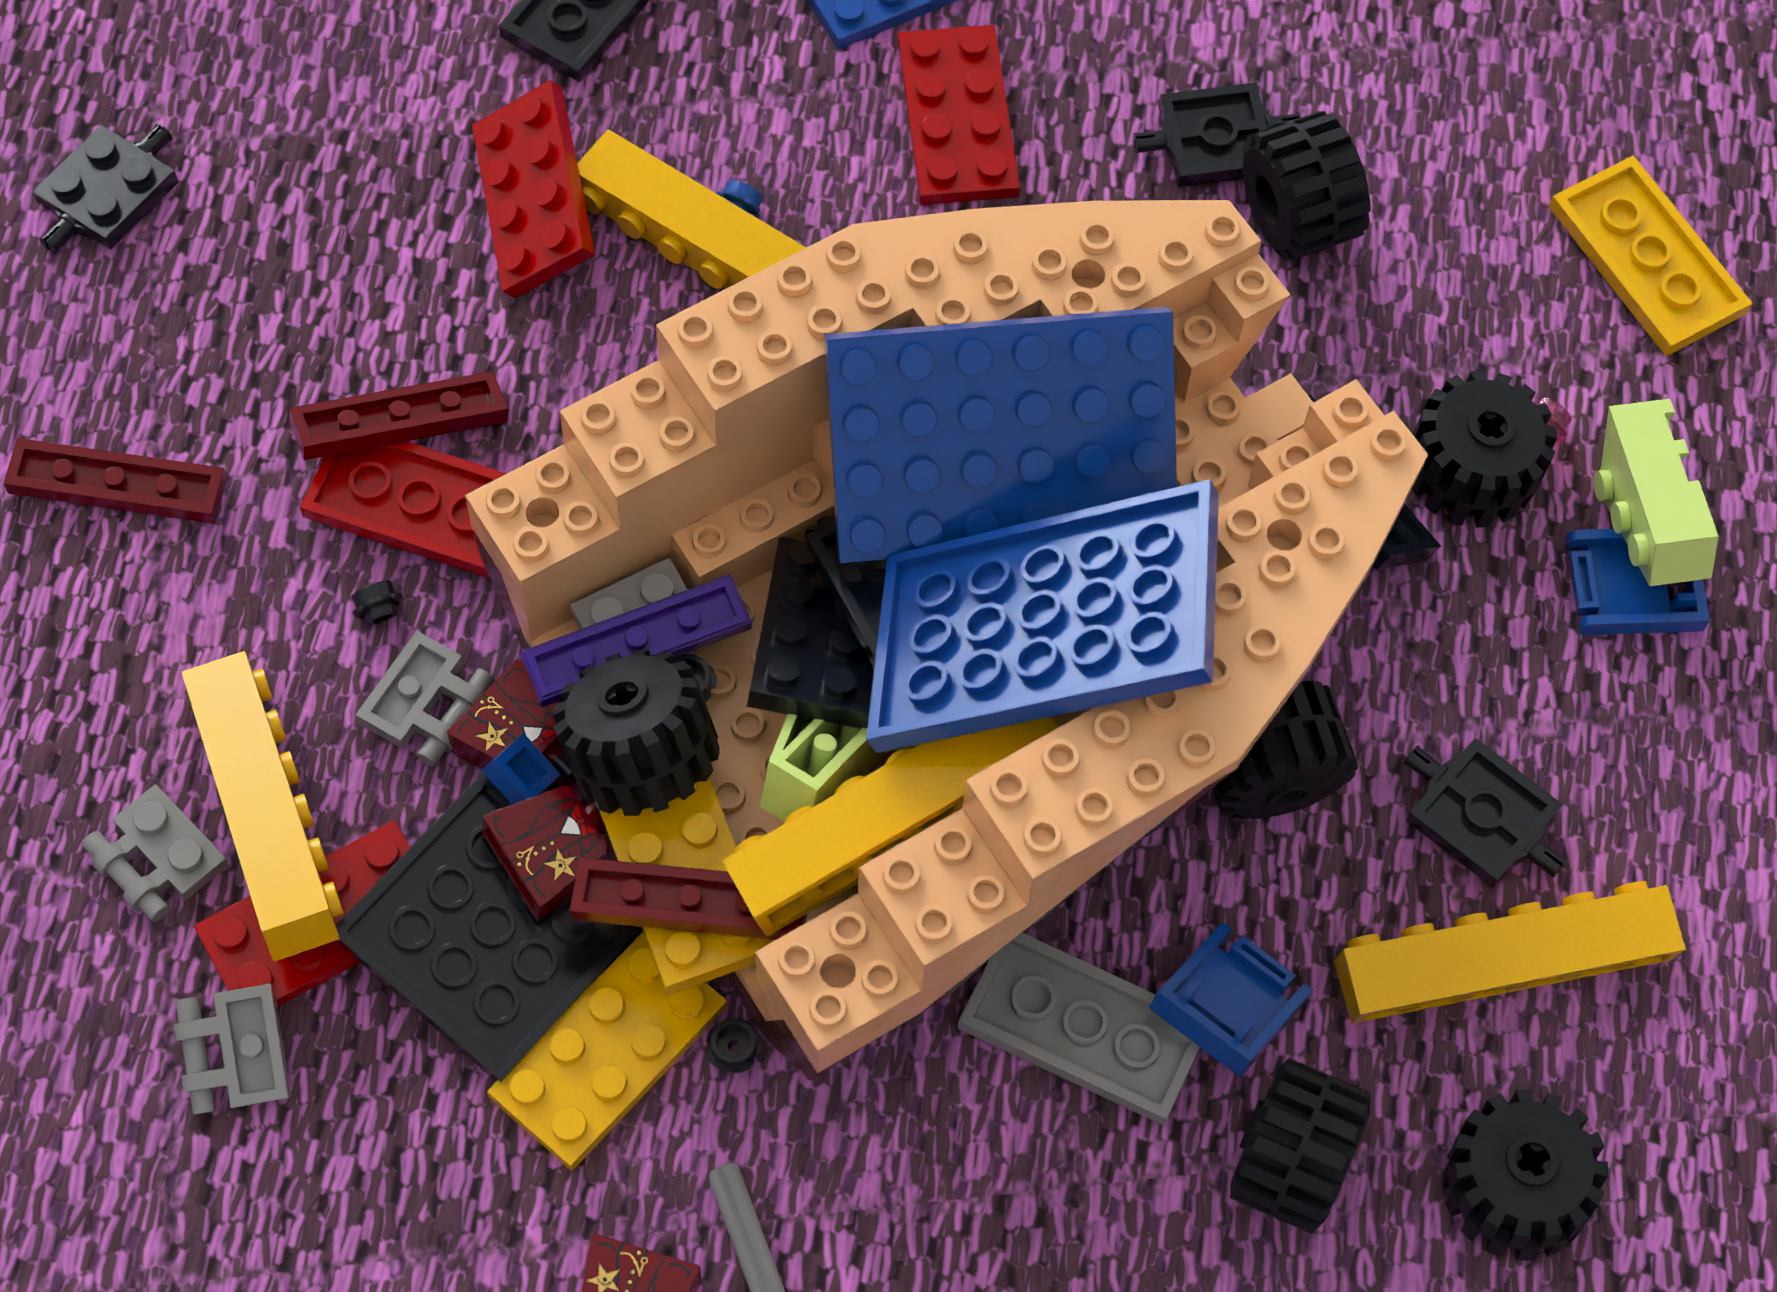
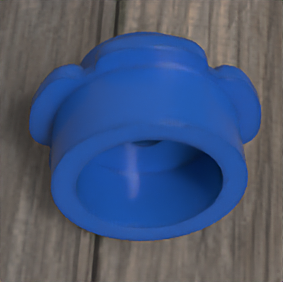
[716,180,763,219]

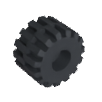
[1242,111,1371,261]
[1412,371,1557,528]
[552,649,720,816]
[1213,680,1358,819]
[1230,1058,1371,1234]
[1443,1089,1608,1261]

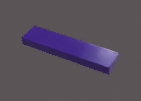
[520,574,752,708]

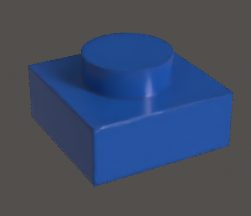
[481,733,561,805]

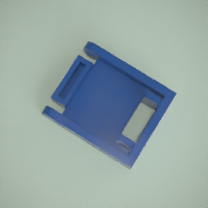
[1565,529,1710,635]
[1149,922,1314,1078]

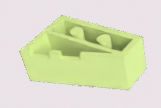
[1594,399,1719,586]
[760,714,888,821]

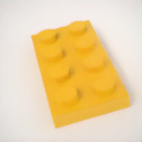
[1549,155,1753,356]
[597,777,773,996]
[487,931,728,1171]

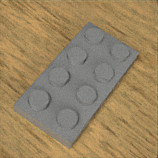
[958,932,1200,1126]

